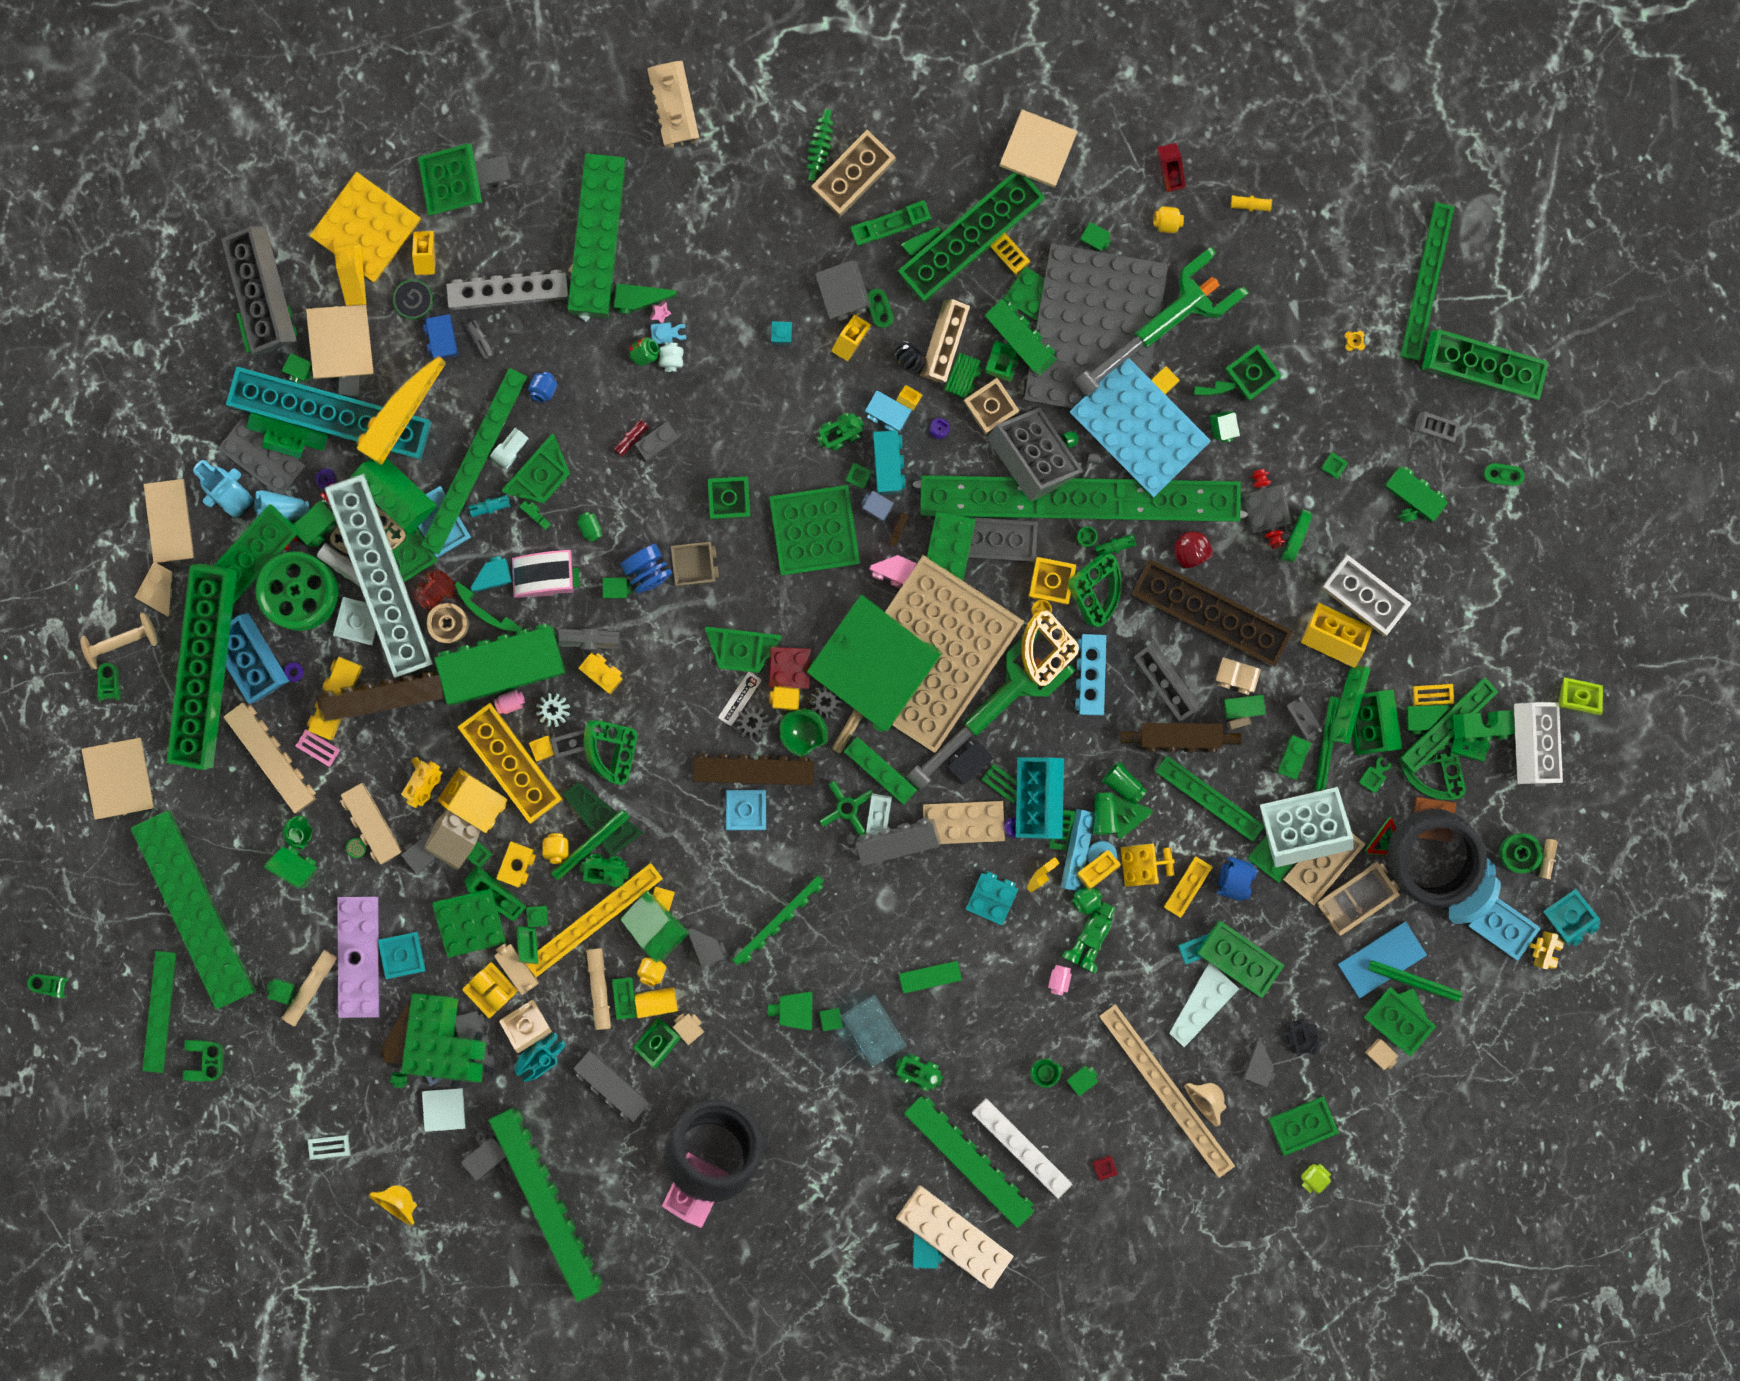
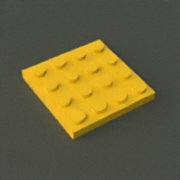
[310,172,421,283]

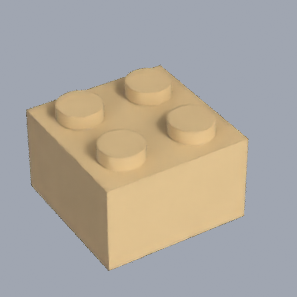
[963,378,1019,435]

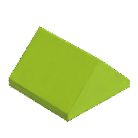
[1559,677,1603,716]

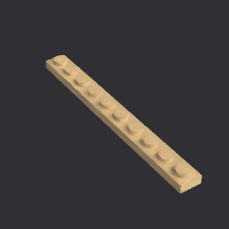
[1099,1004,1235,1178]

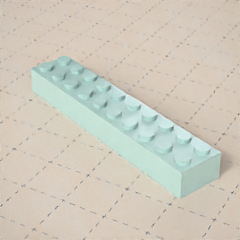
[325,474,433,678]

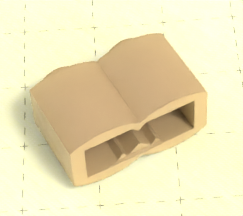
[1215,658,1261,695]

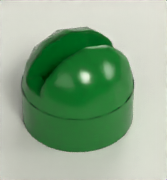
[1062,431,1079,449]

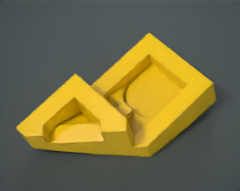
[1027,857,1060,893]

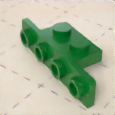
[246,412,328,458]

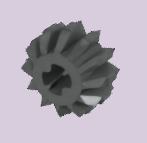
[809,686,843,719]
[735,706,769,740]

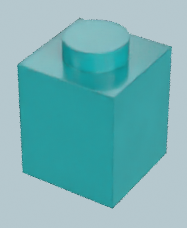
[771,321,792,345]

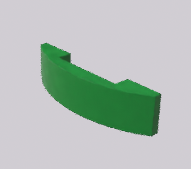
[850,200,932,246]
[455,582,524,632]

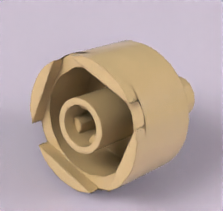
[427,603,469,644]

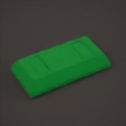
[516,926,538,964]

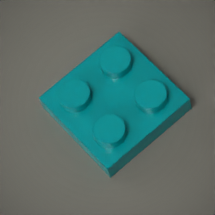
[378,932,426,979]

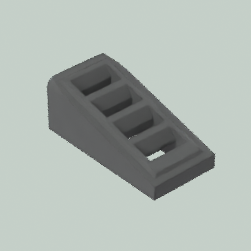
[1414,412,1460,443]

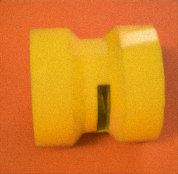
[1031,600,1052,620]

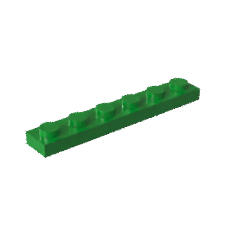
[1399,677,1498,773]
[1155,756,1264,842]
[733,875,824,965]
[143,951,177,1073]

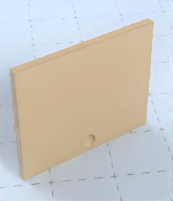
[999,110,1077,188]
[306,305,374,379]
[82,738,154,820]

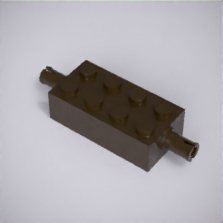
[1120,723,1242,753]

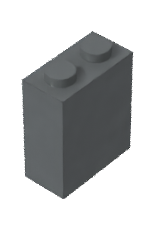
[815,260,871,322]

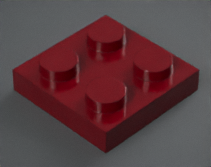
[768,647,811,689]

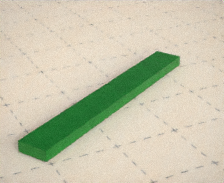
[1400,202,1455,362]

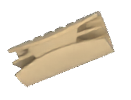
[647,61,699,148]

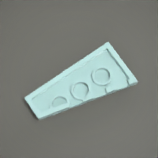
[1169,962,1239,1047]

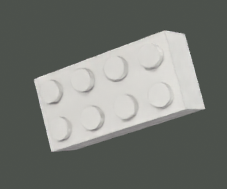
[1321,555,1411,636]
[1514,702,1563,784]

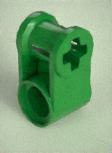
[97,663,121,701]
[27,974,69,998]

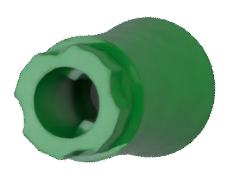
[1101,761,1147,805]
[1092,793,1120,835]

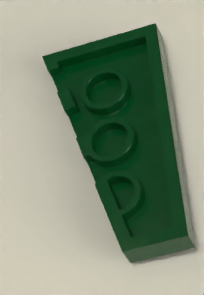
[563,782,644,857]

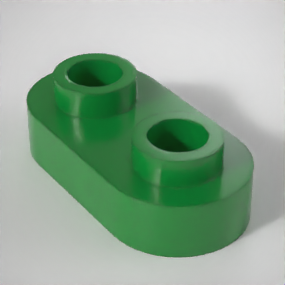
[868,289,894,328]
[1484,463,1524,487]

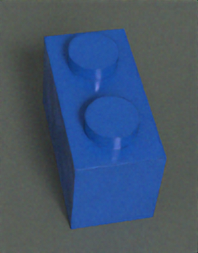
[423,314,459,359]

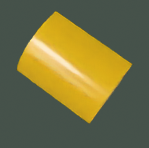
[635,987,678,1018]

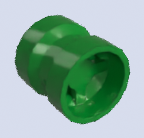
[1077,526,1097,548]

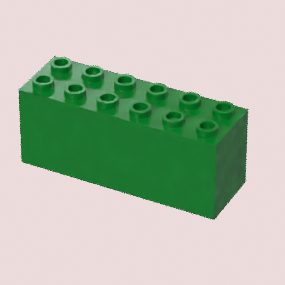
[435,624,567,706]

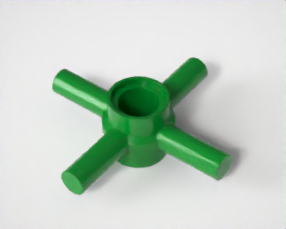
[819,781,873,836]

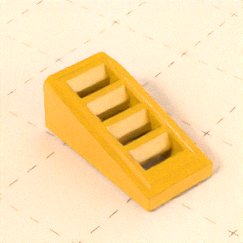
[991,234,1030,275]

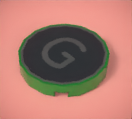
[393,279,433,319]

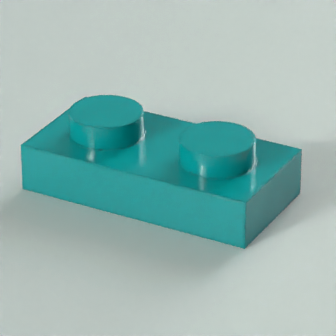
[1178,933,1210,964]

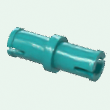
[469,495,511,518]

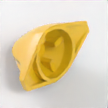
[368,1186,417,1226]

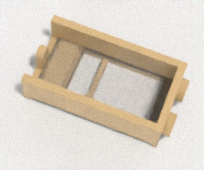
[1316,862,1400,936]

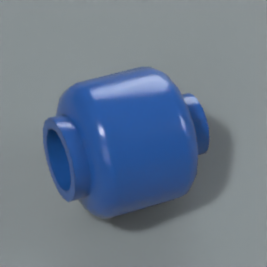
[528,372,557,403]

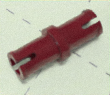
[613,419,649,457]

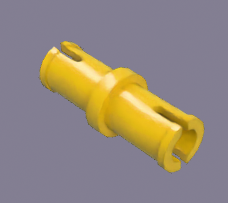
[1231,195,1272,212]

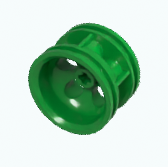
[256,552,339,631]

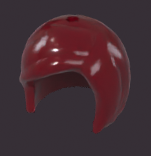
[1174,531,1213,569]

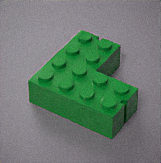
[401,993,486,1083]

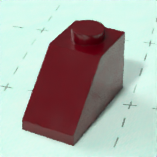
[1157,143,1186,192]

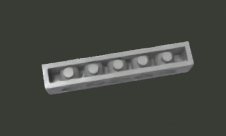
[446,270,569,310]

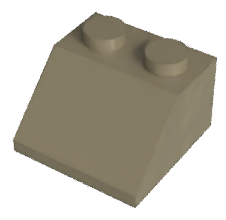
[424,810,481,870]

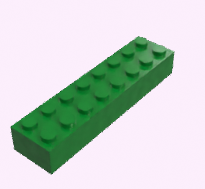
[568,153,626,319]
[898,172,1045,304]

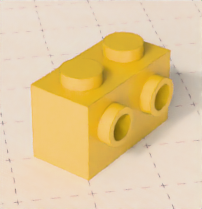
[579,653,623,694]

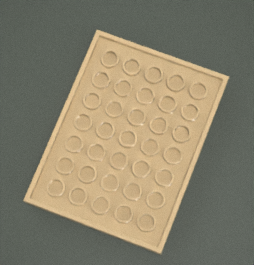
[885,555,1024,753]

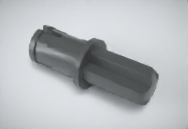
[465,320,493,359]

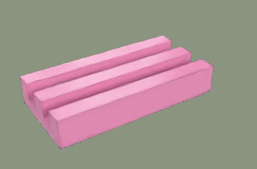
[296,729,340,767]

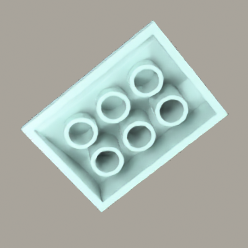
[1260,787,1353,868]

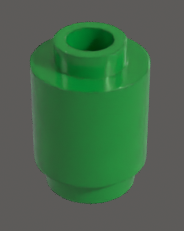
[576,512,603,543]

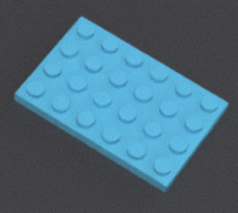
[1070,358,1211,498]

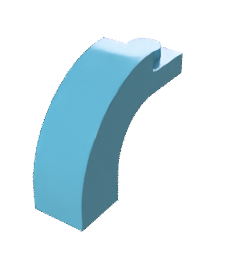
[1449,858,1501,924]

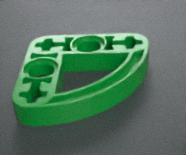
[1279,509,1312,566]
[1068,554,1122,627]
[584,720,637,785]
[1399,742,1466,800]

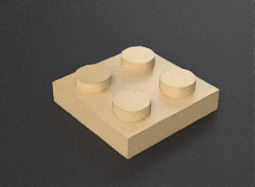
[499,1000,552,1053]

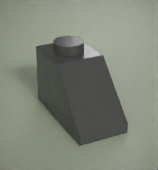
[688,928,727,967]
[1243,1040,1276,1087]

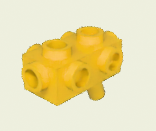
[401,757,443,808]

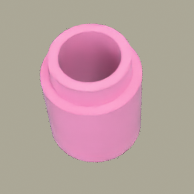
[494,689,525,714]
[1048,965,1072,995]

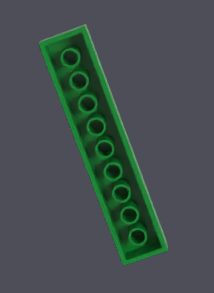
[167,564,237,770]
[131,810,255,1010]
[489,1107,603,1302]

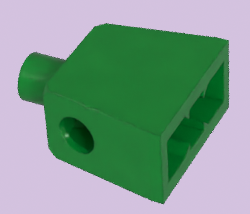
[768,991,812,1030]

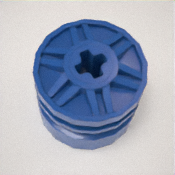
[620,544,673,594]

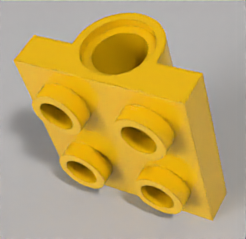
[462,962,519,1019]

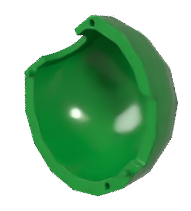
[779,708,828,757]

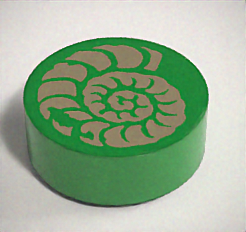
[346,838,367,858]

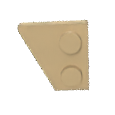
[135,562,172,616]

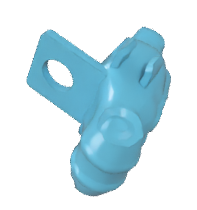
[193,460,254,519]

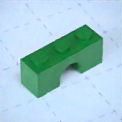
[1453,710,1515,742]

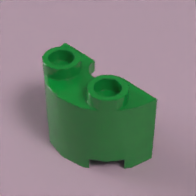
[985,341,1019,382]

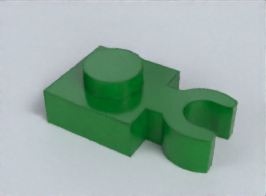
[520,501,551,530]
[1358,756,1392,794]

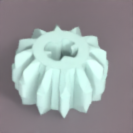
[536,693,570,727]

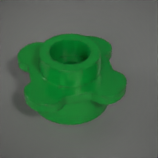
[1398,508,1419,523]

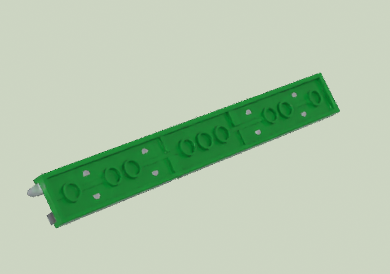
[913,476,1248,522]

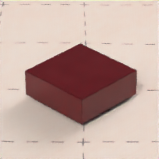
[1092,1155,1118,1181]

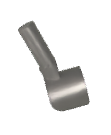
[1081,453,1100,479]

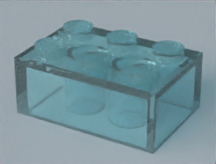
[841,994,907,1067]

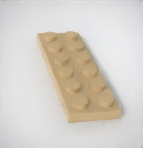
[896,1186,1014,1289]

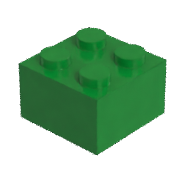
[1224,345,1282,402]
[708,476,751,520]

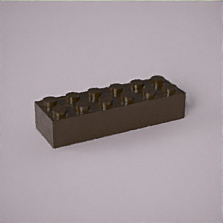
[316,670,444,722]

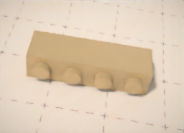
[920,299,970,382]
[340,783,403,865]

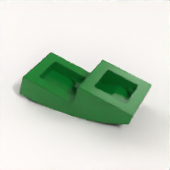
[1193,381,1236,397]

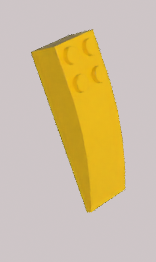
[357,357,446,465]

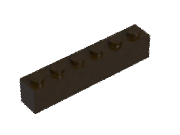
[693,754,814,786]

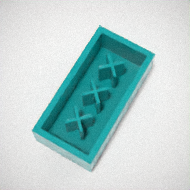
[1016,757,1064,839]

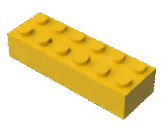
[458,703,564,824]

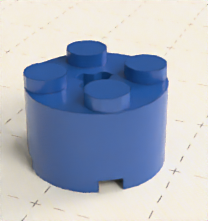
[1217,856,1257,902]

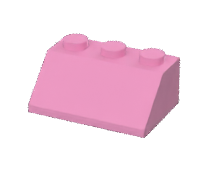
[662,1152,728,1227]

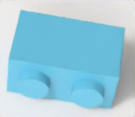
[865,391,912,433]

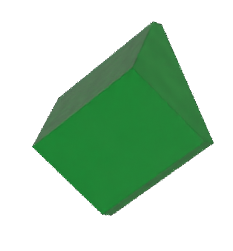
[633,1017,681,1069]

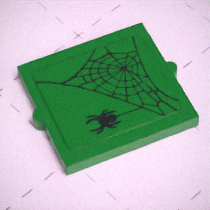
[1451,735,1490,763]

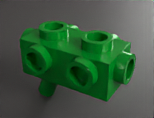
[817,412,864,451]
[580,854,629,887]
[894,1053,943,1092]

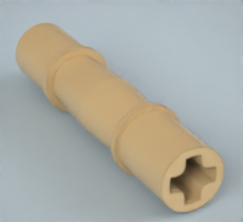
[586,948,611,1030]
[282,950,337,1026]

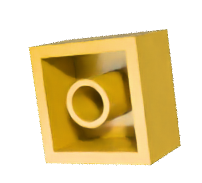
[1028,557,1076,605]

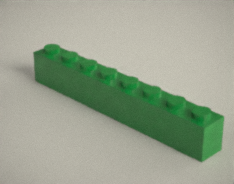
[904,1096,1034,1228]

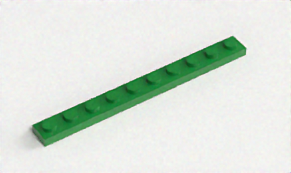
[421,368,527,555]

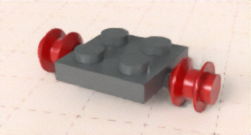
[1243,469,1292,549]

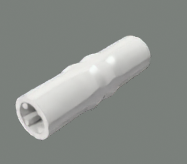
[316,543,361,587]

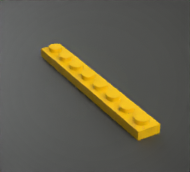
[525,863,663,977]

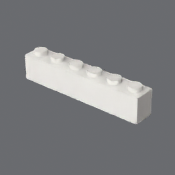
[972,1098,1072,1199]

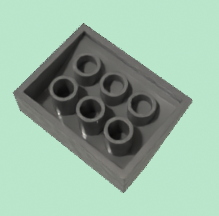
[987,407,1083,502]

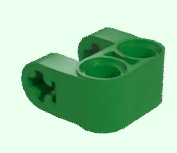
[183,1040,224,1082]

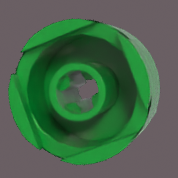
[1499,833,1543,873]

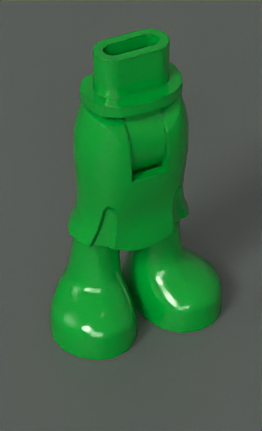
[1062,902,1116,974]

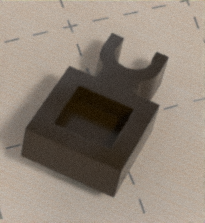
[888,512,909,547]

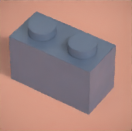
[861,491,894,523]

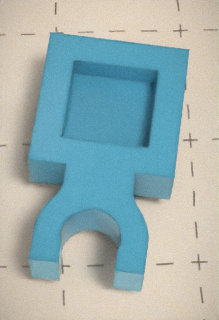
[651,323,686,345]

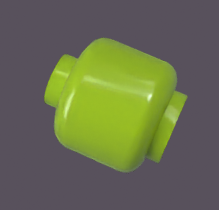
[1301,1164,1331,1194]

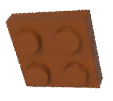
[1414,797,1456,842]

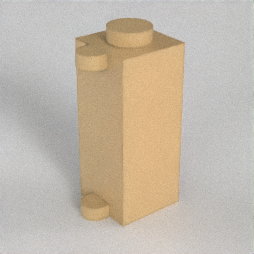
[494,943,539,995]

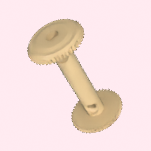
[80,613,158,669]

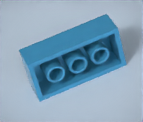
[226,613,289,704]

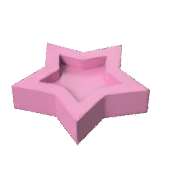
[649,301,672,324]

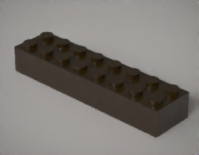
[1130,559,1293,668]

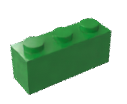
[1384,466,1448,523]

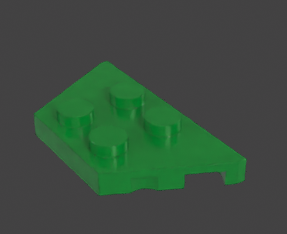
[502,433,570,504]
[705,627,782,673]

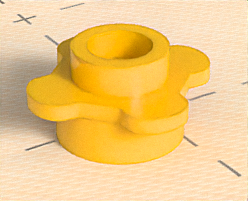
[1345,331,1365,351]

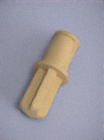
[1538,839,1558,879]

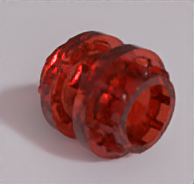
[414,569,456,611]

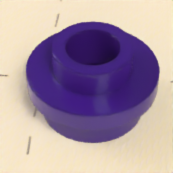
[283,662,304,683]

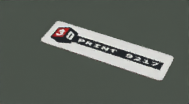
[719,672,761,726]

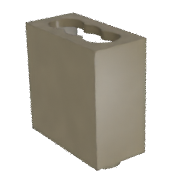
[671,542,719,587]

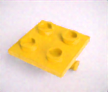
[1120,843,1175,887]

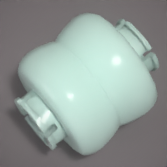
[658,343,684,372]

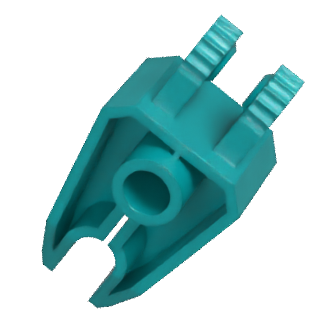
[514,1032,566,1082]

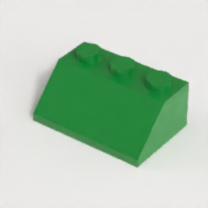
[1353,690,1402,755]

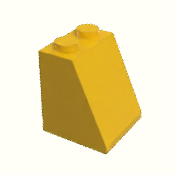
[437,767,508,833]

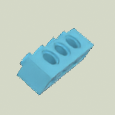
[1075,634,1106,716]

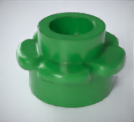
[389,1072,409,1088]

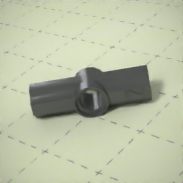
[558,629,620,650]

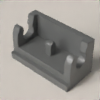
[1285,696,1323,740]

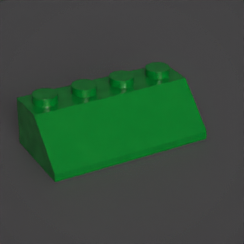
[349,458,437,535]

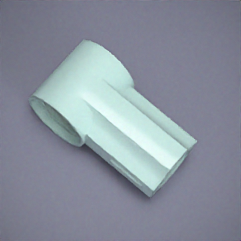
[490,428,529,470]

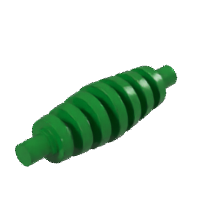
[806,109,833,182]

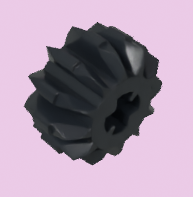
[892,340,926,374]

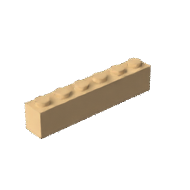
[224,703,316,814]

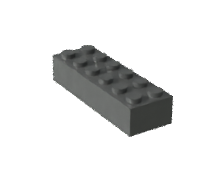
[221,226,296,354]

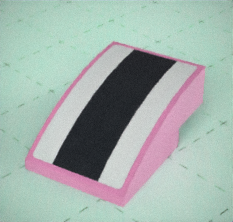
[512,550,573,598]

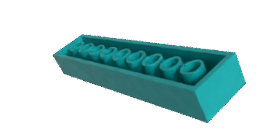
[226,367,432,460]

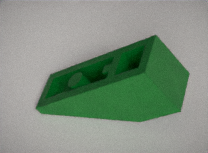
[614,284,677,315]
[464,865,526,922]

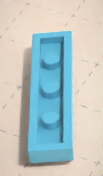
[1060,809,1094,891]

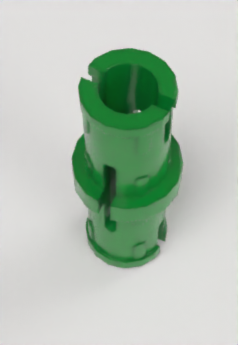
[1095,534,1137,556]

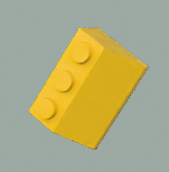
[1301,602,1373,668]

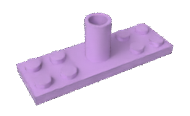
[338,897,379,1018]

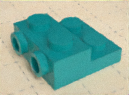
[965,871,1018,925]
[1543,889,1601,947]

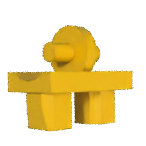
[1529,931,1564,970]

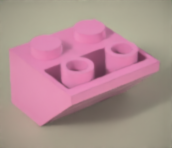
[870,555,916,589]

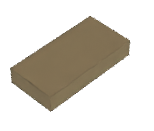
[1226,717,1251,730]

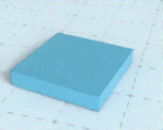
[726,790,766,830]

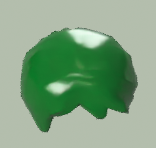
[282,816,313,850]
[1030,1058,1063,1088]

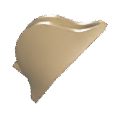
[1184,1083,1226,1127]

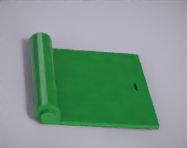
[807,595,943,732]

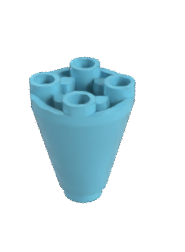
[254,490,309,523]

